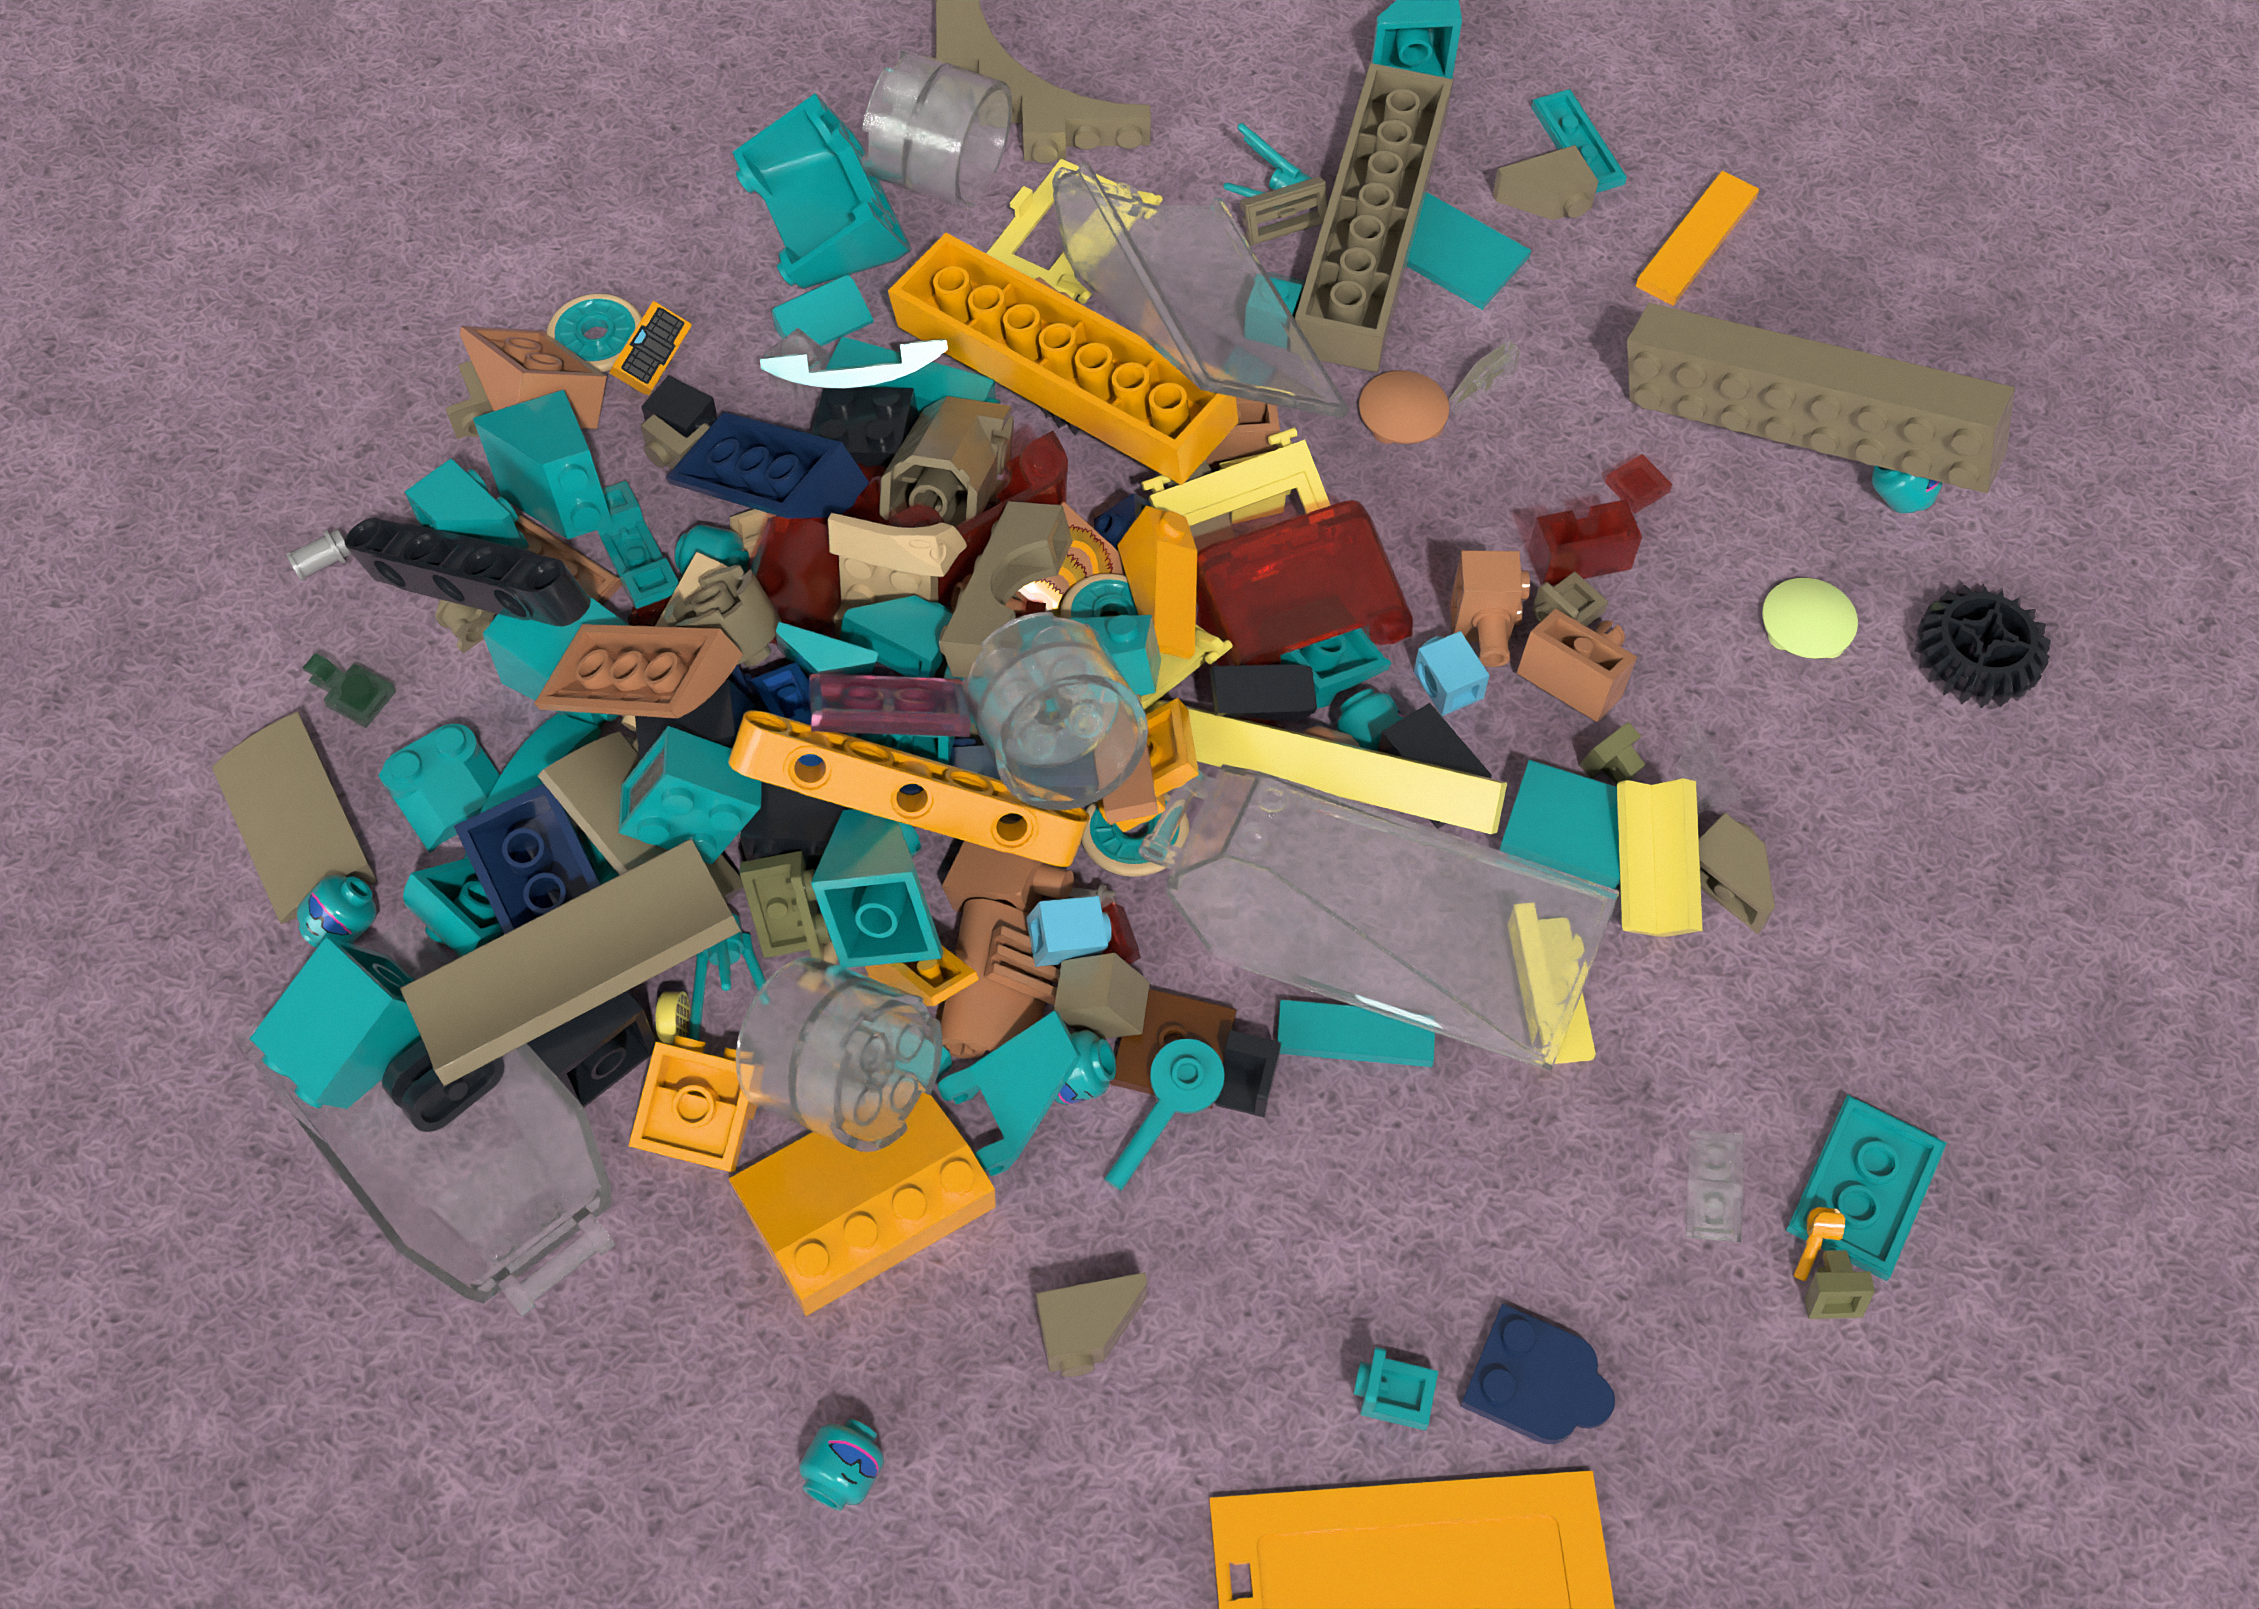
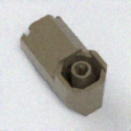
[880,396,1014,536]

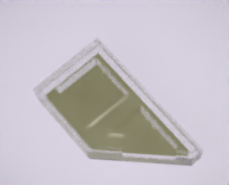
[1448,339,1520,417]

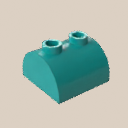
[403,858,505,957]

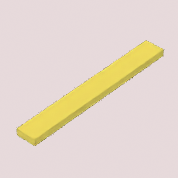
[1143,700,1507,834]

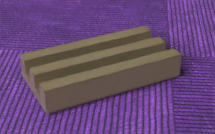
[1240,177,1328,246]

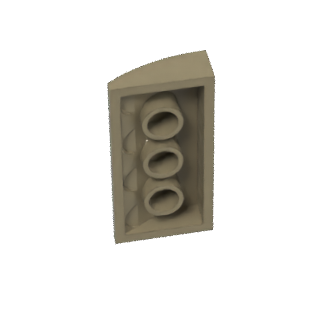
[212,711,377,924]
[538,732,744,904]

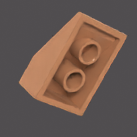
[460,326,607,429]

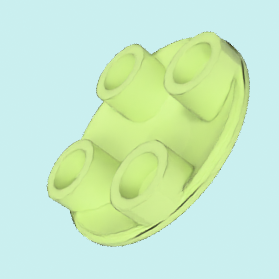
[1762,578,1858,659]

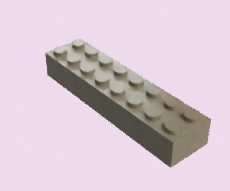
[1291,63,1453,373]
[1627,303,2015,494]

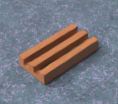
[984,926,1061,1006]

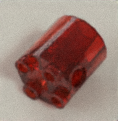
[751,516,841,644]

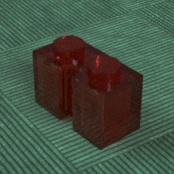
[1528,499,1642,586]

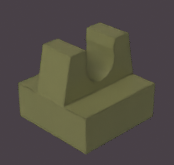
[1578,721,1645,784]
[1805,1250,1875,1319]

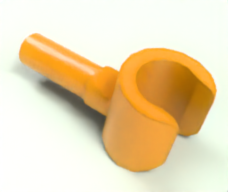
[1793,1207,1845,1281]

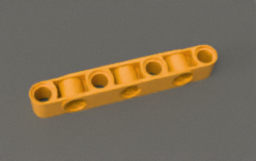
[728,710,1090,867]

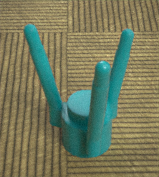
[1223,123,1312,207]
[689,914,773,1040]

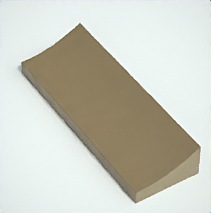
[400,839,741,1086]

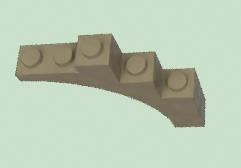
[936,0,1151,163]

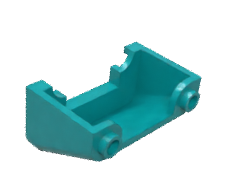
[732,93,911,289]

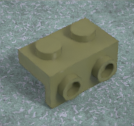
[740,851,832,964]

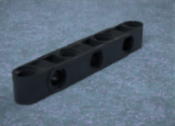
[344,518,591,627]

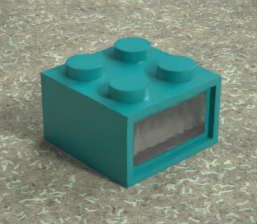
[618,726,761,864]

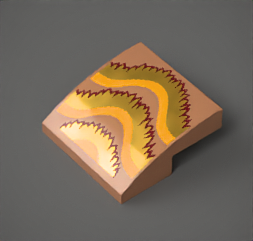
[1015,502,1126,620]

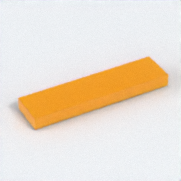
[1636,170,1760,306]

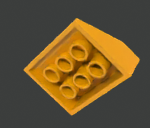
[728,1075,996,1316]

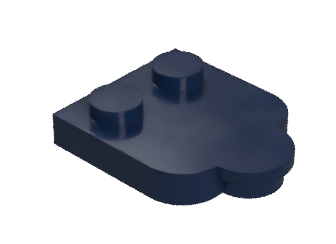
[1460,1303,1615,1444]

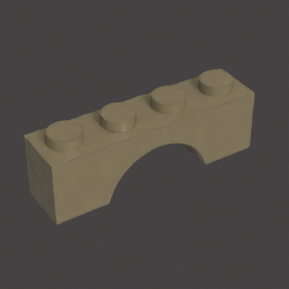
[939,501,1073,682]

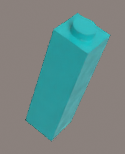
[825,336,1001,416]

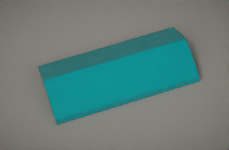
[776,622,879,685]

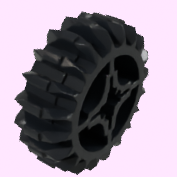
[1914,584,2051,708]

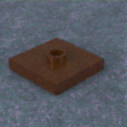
[1110,989,1237,1109]

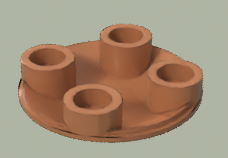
[1359,370,1449,444]

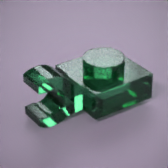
[302,653,396,728]

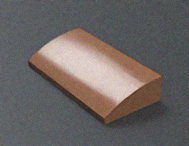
[534,624,743,718]

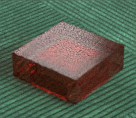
[1605,454,1672,514]

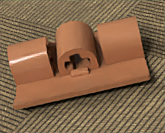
[937,899,1049,1059]

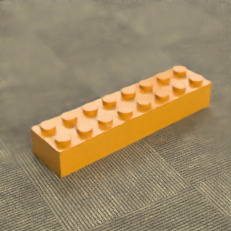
[888,233,1239,485]

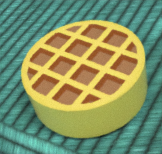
[656,991,690,1044]

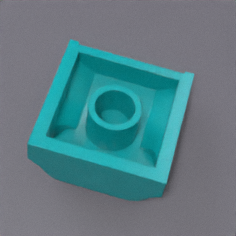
[1258,595,1392,708]
[378,724,500,853]

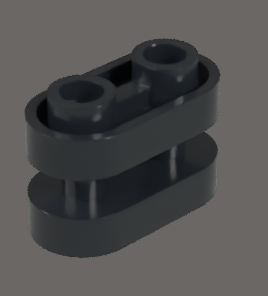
[382,1039,505,1132]

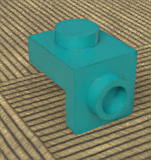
[1353,1347,1438,1431]

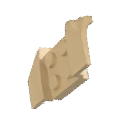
[828,513,967,640]

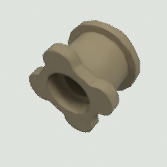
[435,599,495,653]

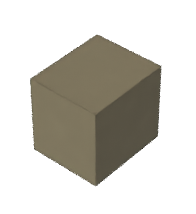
[1054,953,1150,1039]

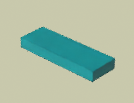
[1531,89,1627,193]
[1277,1000,1436,1067]

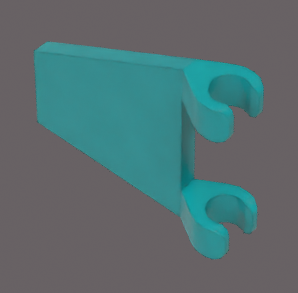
[938,1010,1082,1176]

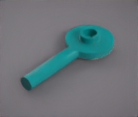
[1104,1039,1224,1191]

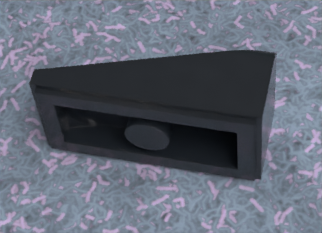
[1210,665,1317,722]

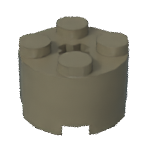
[664,565,782,667]

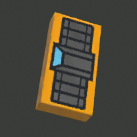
[609,301,692,396]

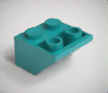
[404,458,529,550]

